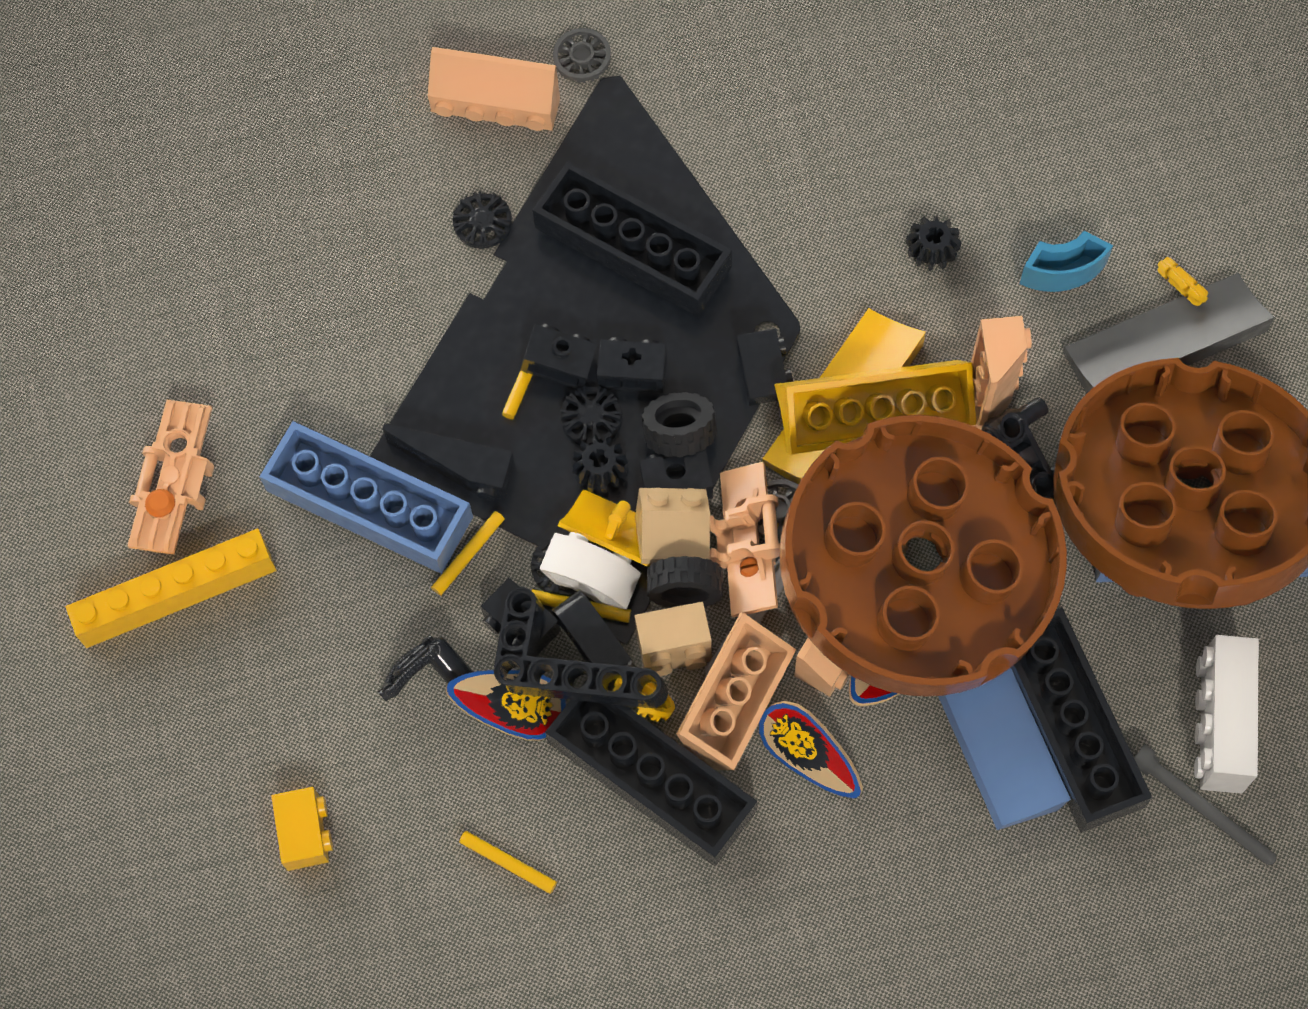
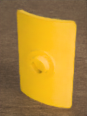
[558,490,650,567]

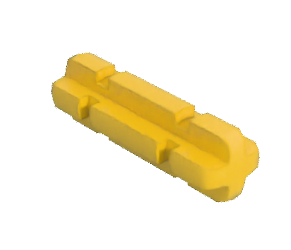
[1157,257,1208,306]

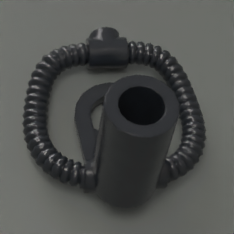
[377,635,473,702]

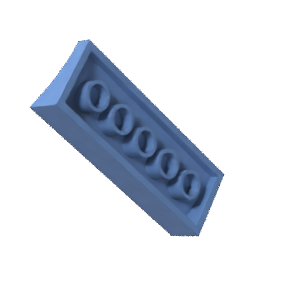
[938,668,1071,830]

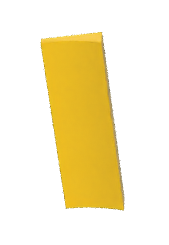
[762,308,926,485]
[774,360,976,454]

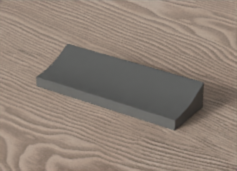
[1063,273,1275,394]

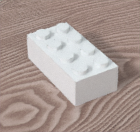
[1194,635,1259,794]

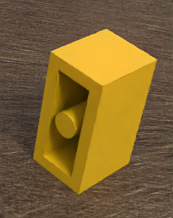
[271,787,333,871]

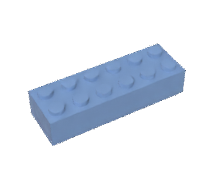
[259,421,473,574]

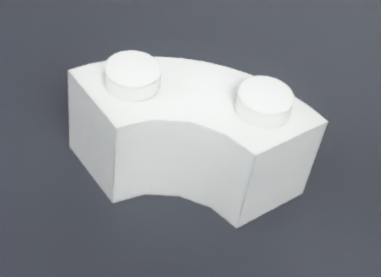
[540,532,641,609]

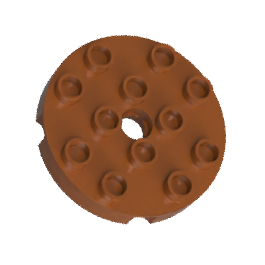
[1053,358,1308,609]
[780,415,1067,697]

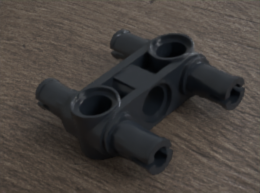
[981,397,1055,499]

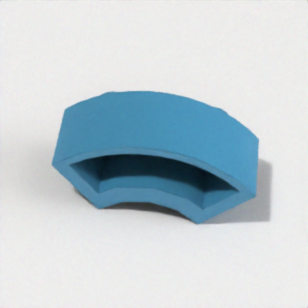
[1020,231,1113,292]

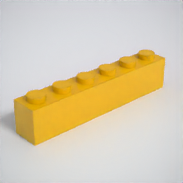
[65,528,277,648]

